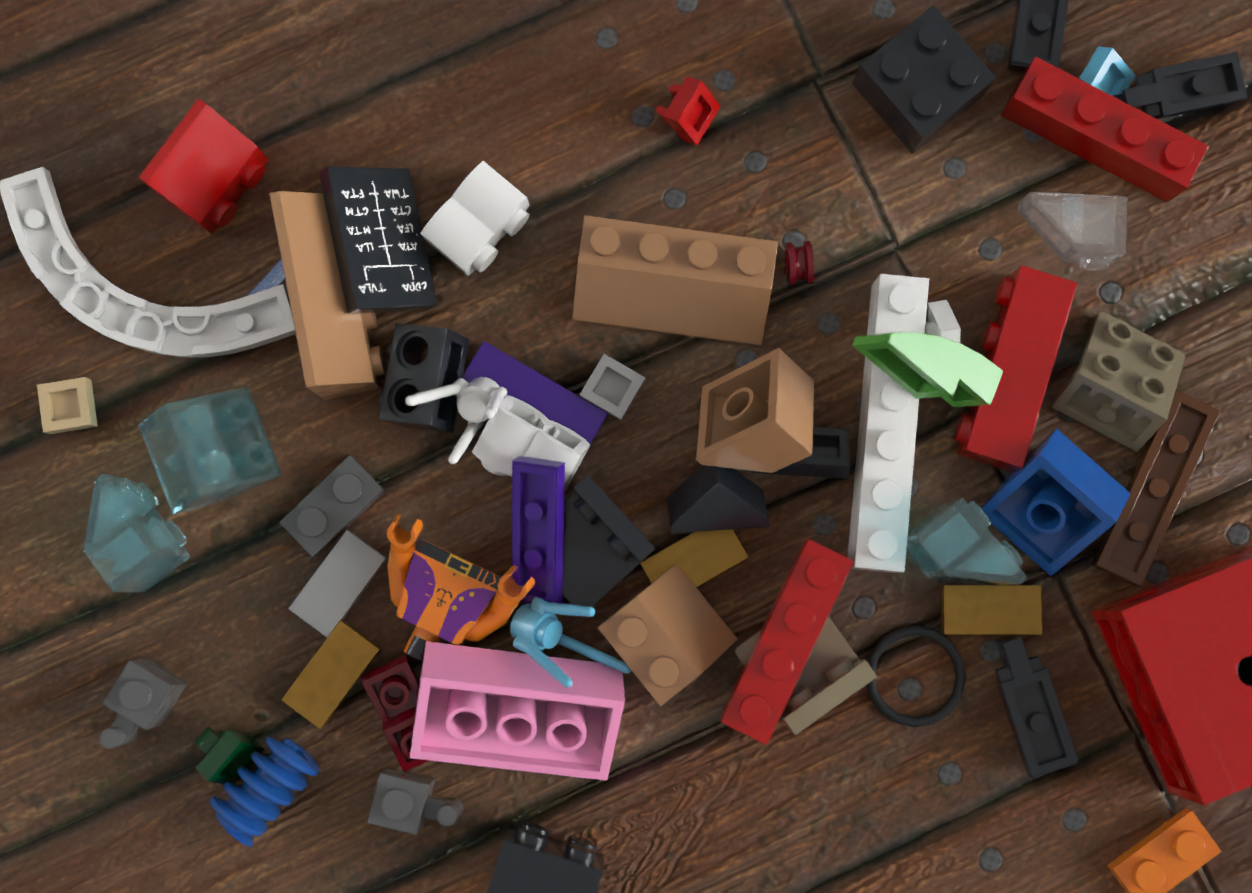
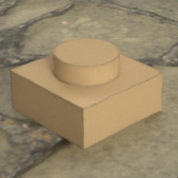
[37,377,98,434]

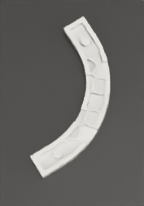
[0,167,296,357]

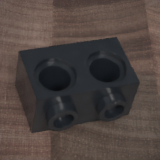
[379,324,469,433]

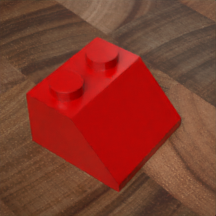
[138,98,268,235]

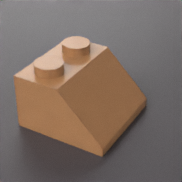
[696,348,814,473]
[598,563,738,707]

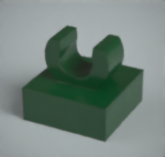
[195,727,264,785]

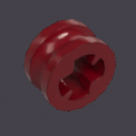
[785,241,814,286]

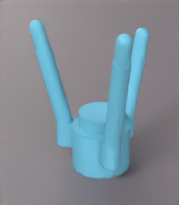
[510,597,631,688]

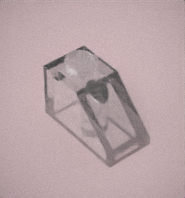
[1018,192,1128,270]

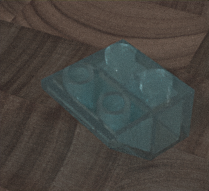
[138,387,282,515]
[84,473,191,593]
[906,498,1028,585]

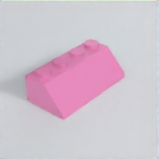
[410,641,625,781]

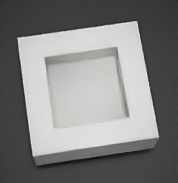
[925,300,961,343]

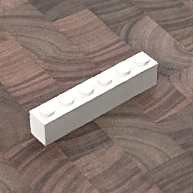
[847,274,929,573]

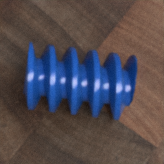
[209,736,321,847]

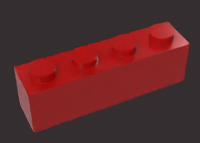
[1000,56,1209,203]
[953,265,1078,472]
[719,539,854,745]

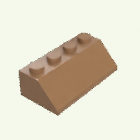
[269,191,386,400]
[572,215,778,347]

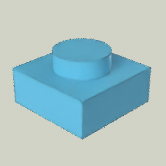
[1079,47,1136,96]

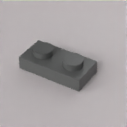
[279,455,386,558]

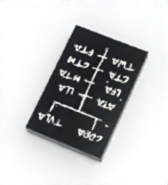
[319,167,438,314]

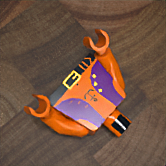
[387,514,535,661]

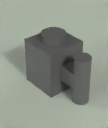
[100,658,188,749]
[367,767,464,835]

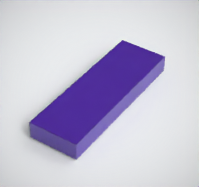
[463,341,608,445]
[512,456,565,604]

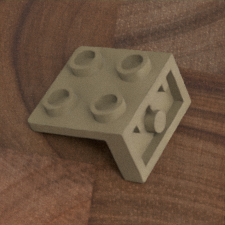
[1051,312,1185,452]
[734,616,878,735]

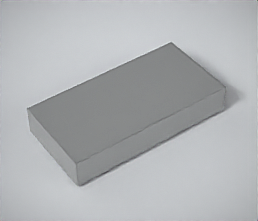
[288,530,388,638]

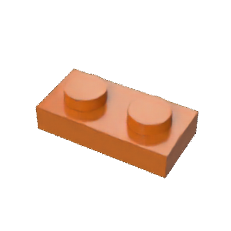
[1107,808,1222,893]

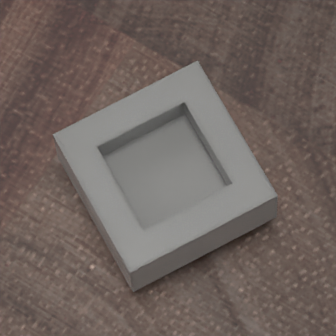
[579,354,646,421]

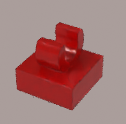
[656,76,721,145]

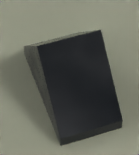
[667,465,769,534]

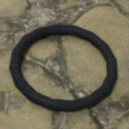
[867,625,966,727]

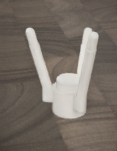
[405,377,507,464]

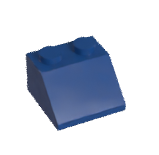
[978,428,1131,576]

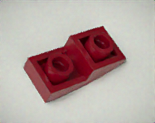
[362,655,429,772]

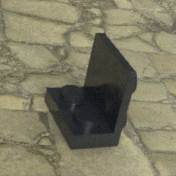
[563,475,655,607]

